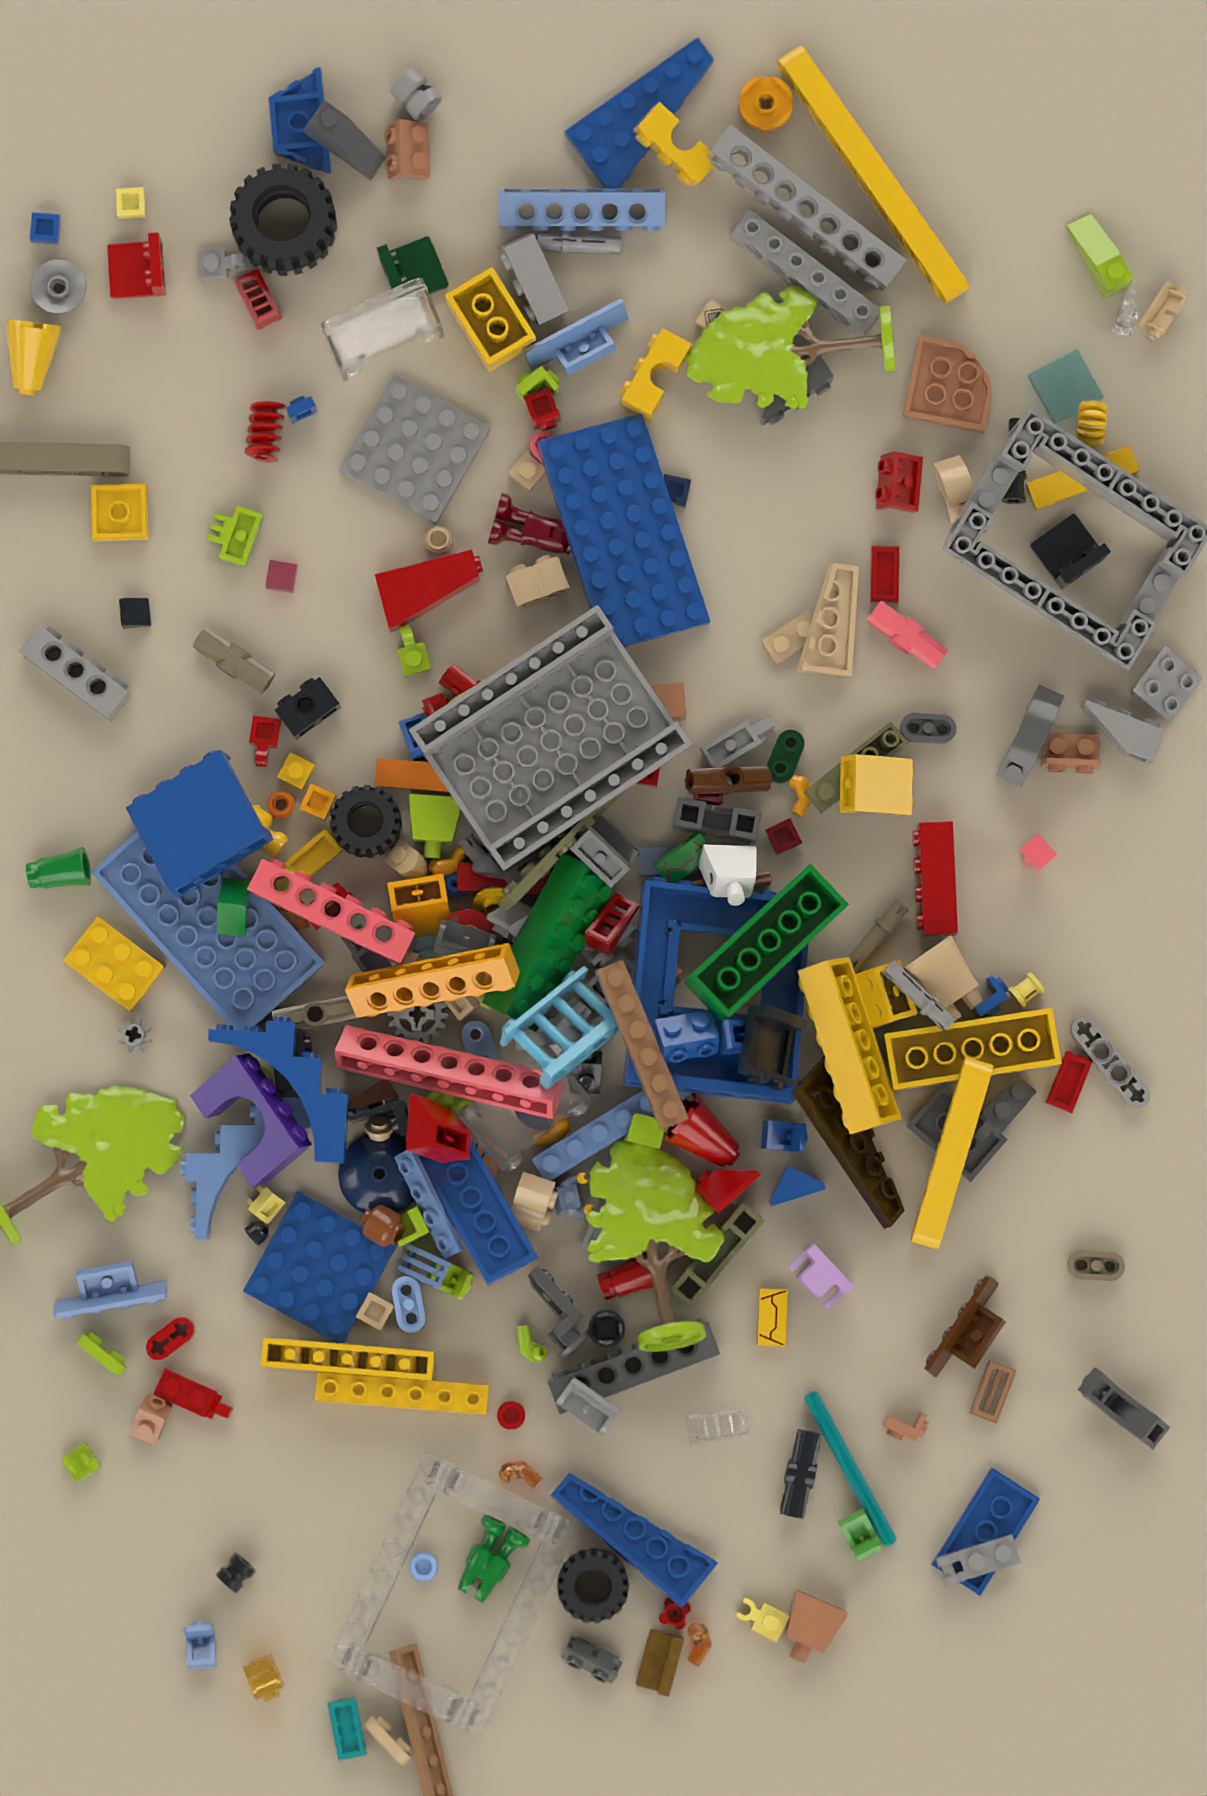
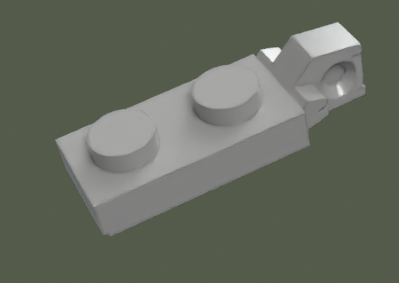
[699,715,775,768]

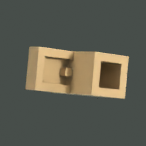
[933,455,974,525]

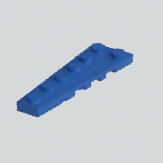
[550,1473,718,1608]

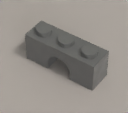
[673,797,762,844]

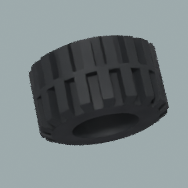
[330,785,402,858]
[557,1548,629,1623]

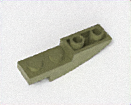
[803,722,909,814]

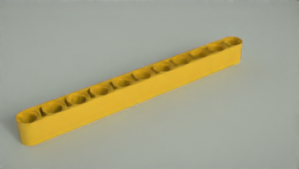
[777,45,969,304]

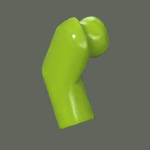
[516,1325,548,1363]

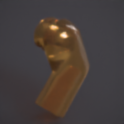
[498,1461,543,1488]
[687,1622,711,1667]

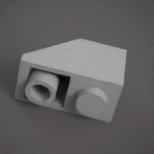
[486,901,532,944]

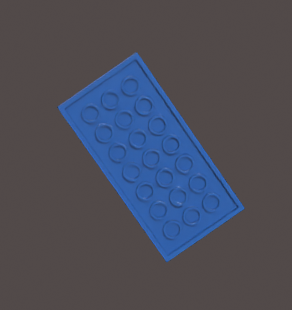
[537,413,711,648]

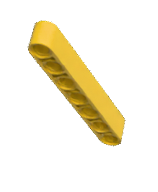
[910,1057,993,1249]

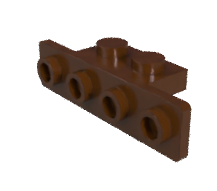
[924,1274,1006,1377]

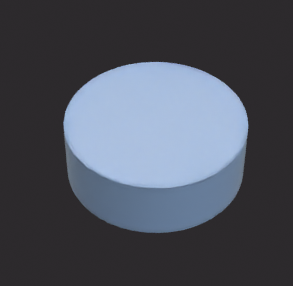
[409,1552,438,1581]

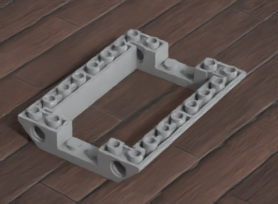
[942,408,1207,671]

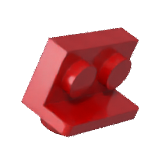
[875,451,923,513]

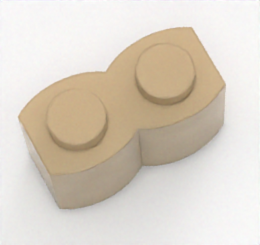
[506,555,570,610]
[511,1172,558,1233]

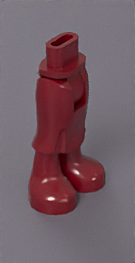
[488,493,571,555]

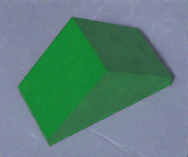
[217,878,251,937]

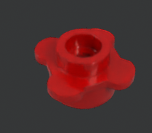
[659,1597,691,1630]

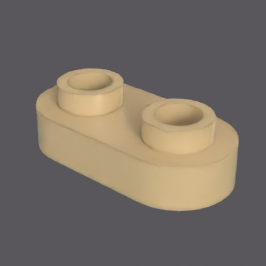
[364,1715,412,1766]

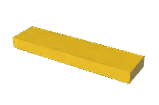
[1026,445,1140,511]

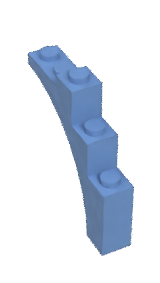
[180,1097,311,1239]

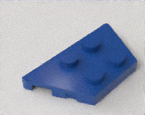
[268,67,332,174]

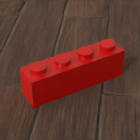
[912,821,958,937]

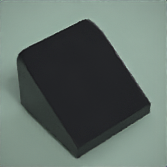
[119,598,151,629]

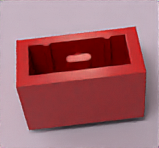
[406,1094,471,1163]

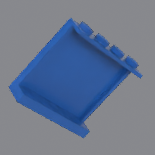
[126,749,274,898]

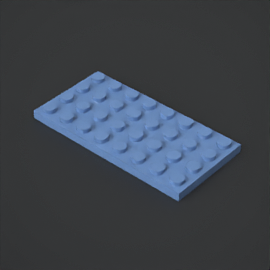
[91,831,326,1031]

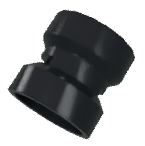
[216,1552,256,1593]

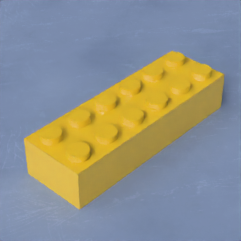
[798,957,902,1134]
[882,1008,1062,1091]

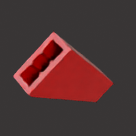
[375,549,483,633]

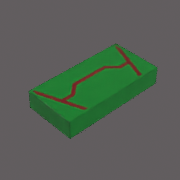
[652,831,708,884]

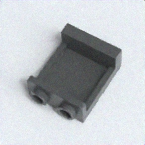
[570,814,639,888]

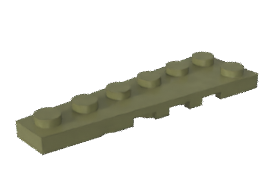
[498,789,627,911]

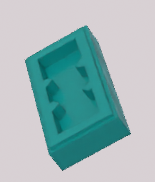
[327,1697,367,1761]

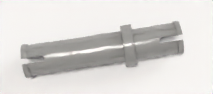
[537,232,621,255]
[882,960,956,1032]

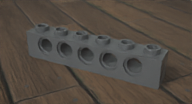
[548,1318,720,1414]

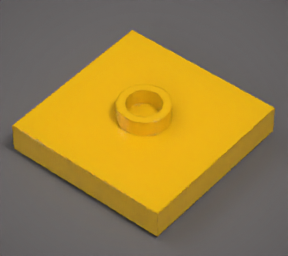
[91,483,149,542]

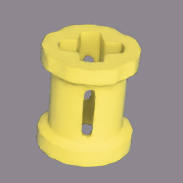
[1008,972,1045,1009]

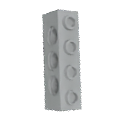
[18,625,131,722]

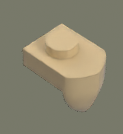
[383,840,428,880]

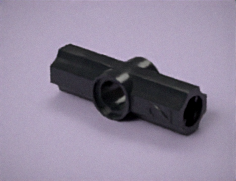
[780,1429,822,1519]

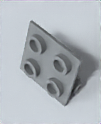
[1131,645,1202,723]

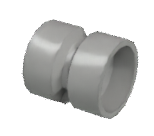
[390,68,442,121]

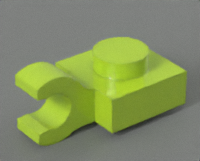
[397,625,431,677]

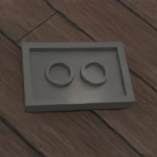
[906,1083,1008,1182]

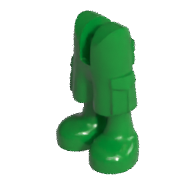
[457,1514,531,1603]

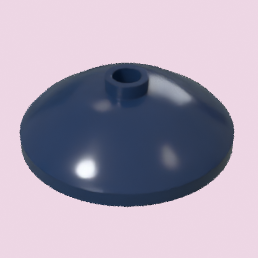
[338,1133,415,1213]

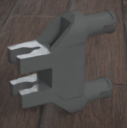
[458,833,552,884]

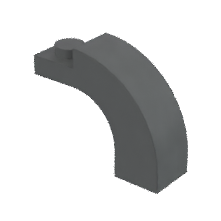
[996,684,1064,787]
[1077,1367,1170,1450]

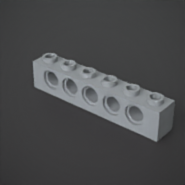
[731,210,880,337]

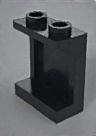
[737,1005,808,1091]

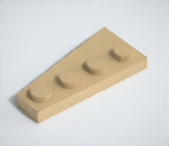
[797,563,859,678]

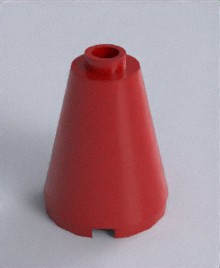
[663,1093,740,1167]

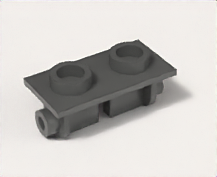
[561,1636,623,1684]

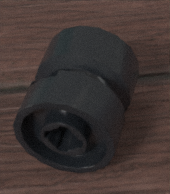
[588,1310,625,1347]

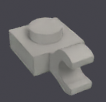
[197,249,247,281]

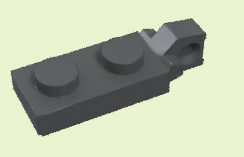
[973,1073,1037,1142]

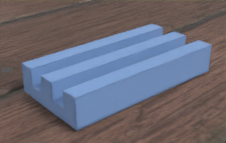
[397,1243,450,1289]

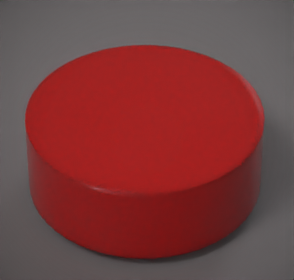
[497,1401,525,1430]

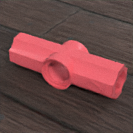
[866,601,948,670]

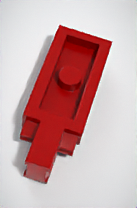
[153,1368,233,1419]

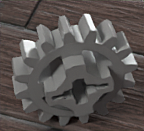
[387,988,449,1044]

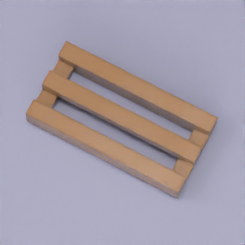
[969,1360,1017,1424]

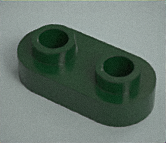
[766,730,805,784]

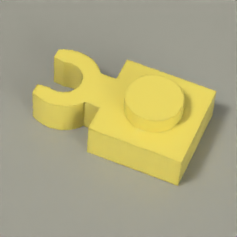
[736,1598,790,1642]

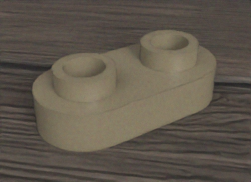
[1067,1251,1125,1281]

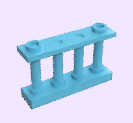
[500,966,619,1090]

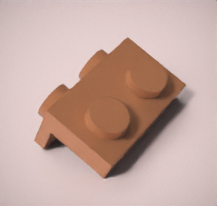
[384,119,430,180]

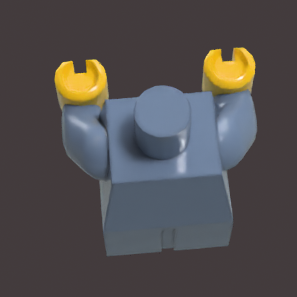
[553,1172,594,1218]

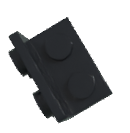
[1030,514,1111,590]
[347,1097,408,1138]

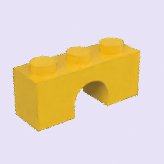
[633,102,713,187]
[619,328,692,421]

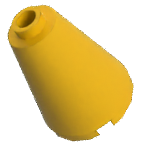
[6,319,62,396]

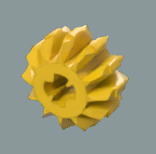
[1076,400,1107,448]

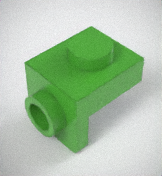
[837,1508,883,1561]

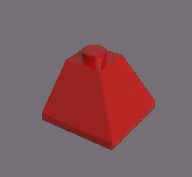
[695,1169,761,1214]

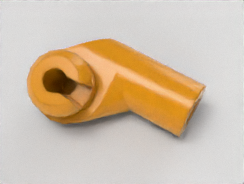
[428,847,468,877]

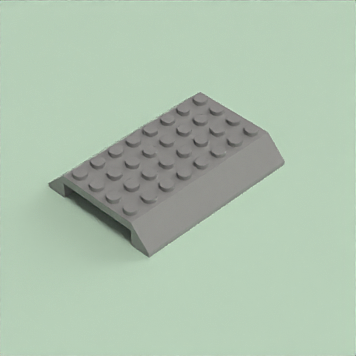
[409,605,693,871]

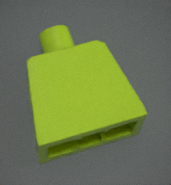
[409,794,462,860]

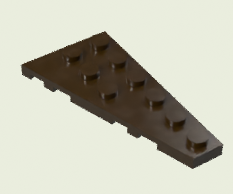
[791,1055,905,1229]

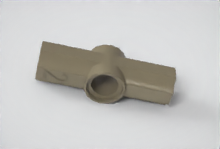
[193,627,275,694]
[272,996,360,1031]

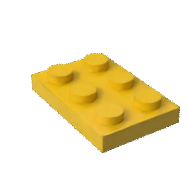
[63,916,165,1012]

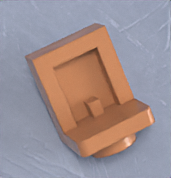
[129,1394,173,1446]
[882,1412,929,1441]

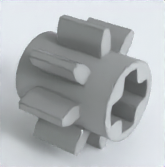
[117,1018,152,1053]

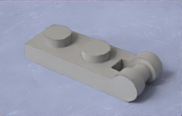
[936,1534,1021,1586]

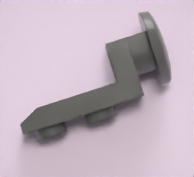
[528,1266,590,1360]

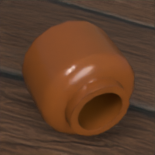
[361,1205,405,1247]

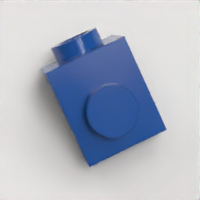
[972,974,1008,1018]
[761,1120,808,1152]

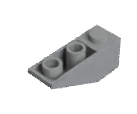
[1081,698,1165,765]

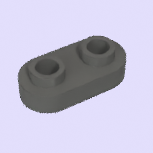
[900,713,956,744]

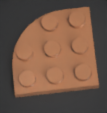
[903,335,991,434]

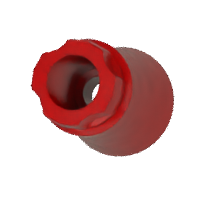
[597,1252,654,1300]

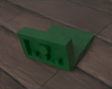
[376,236,449,307]

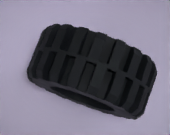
[229,163,337,276]

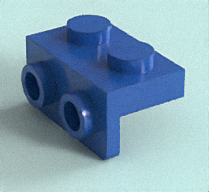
[655,1009,719,1063]

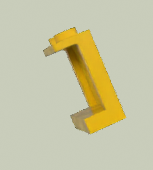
[840,754,914,817]

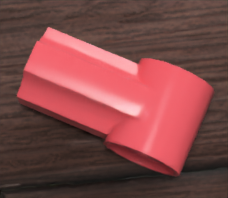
[1020,833,1057,871]

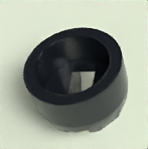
[244,1221,269,1246]

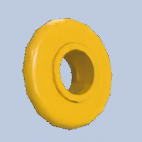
[473,887,504,916]

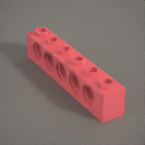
[247,858,417,965]

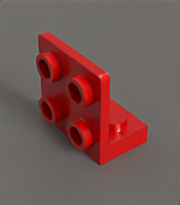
[107,232,166,299]

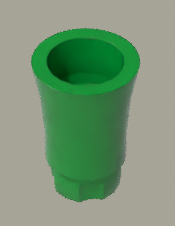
[26,847,91,889]

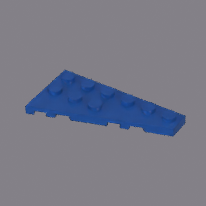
[564,37,714,189]

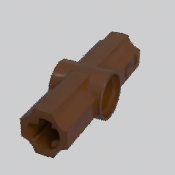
[685,764,772,796]

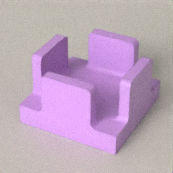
[787,1244,853,1309]

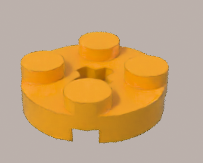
[738,76,793,134]

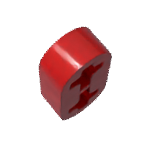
[146,1317,195,1360]

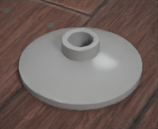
[30,259,86,314]

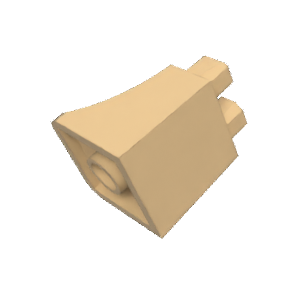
[904,935,983,1020]

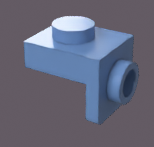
[184,1622,217,1670]

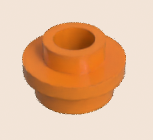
[267,791,295,819]

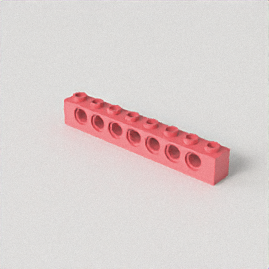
[335,1025,563,1119]

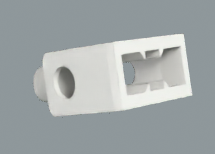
[698,845,756,906]

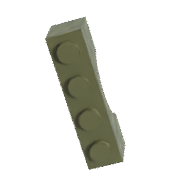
[669,1202,765,1308]

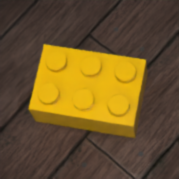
[445,267,536,373]

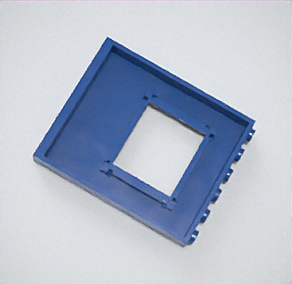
[623,877,809,1104]

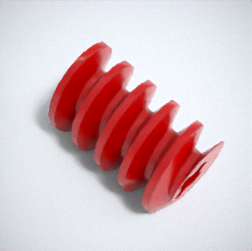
[244,401,286,462]

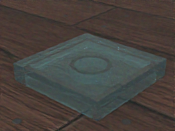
[1028,349,1104,424]

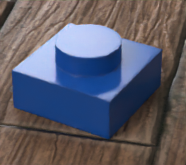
[30,212,61,244]
[286,396,318,423]

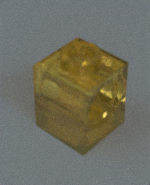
[242,1653,284,1701]

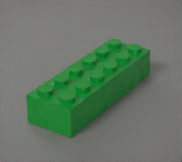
[482,854,616,1032]
[684,863,849,1022]

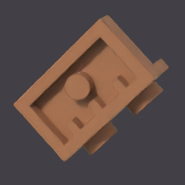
[1041,732,1101,774]

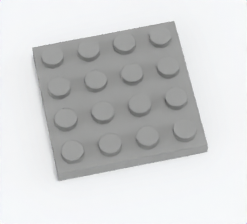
[339,374,491,524]

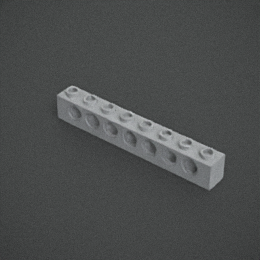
[707,124,907,291]

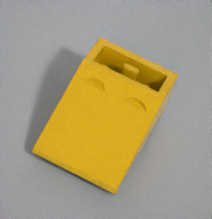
[855,960,918,1029]

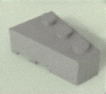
[497,233,569,325]

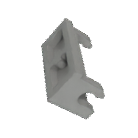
[556,1377,621,1436]

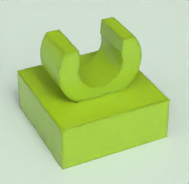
[61,1442,101,1483]

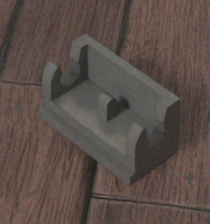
[433,919,496,956]

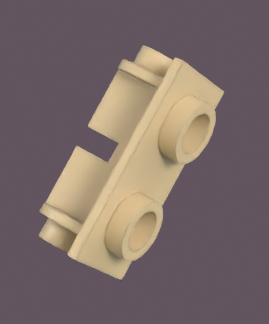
[1137,280,1188,341]

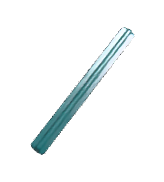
[804,1391,897,1547]

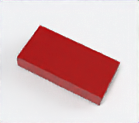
[870,546,900,603]
[1045,1051,1093,1114]

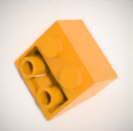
[387,874,450,939]

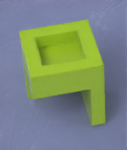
[623,1113,665,1149]
[397,1206,431,1247]

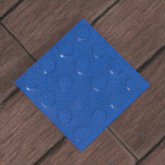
[243,1191,397,1344]

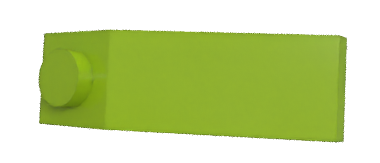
[1066,214,1134,299]

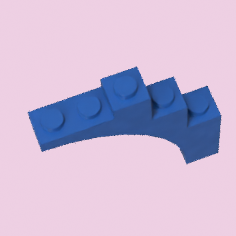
[208,1016,350,1164]

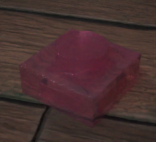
[265,560,298,593]

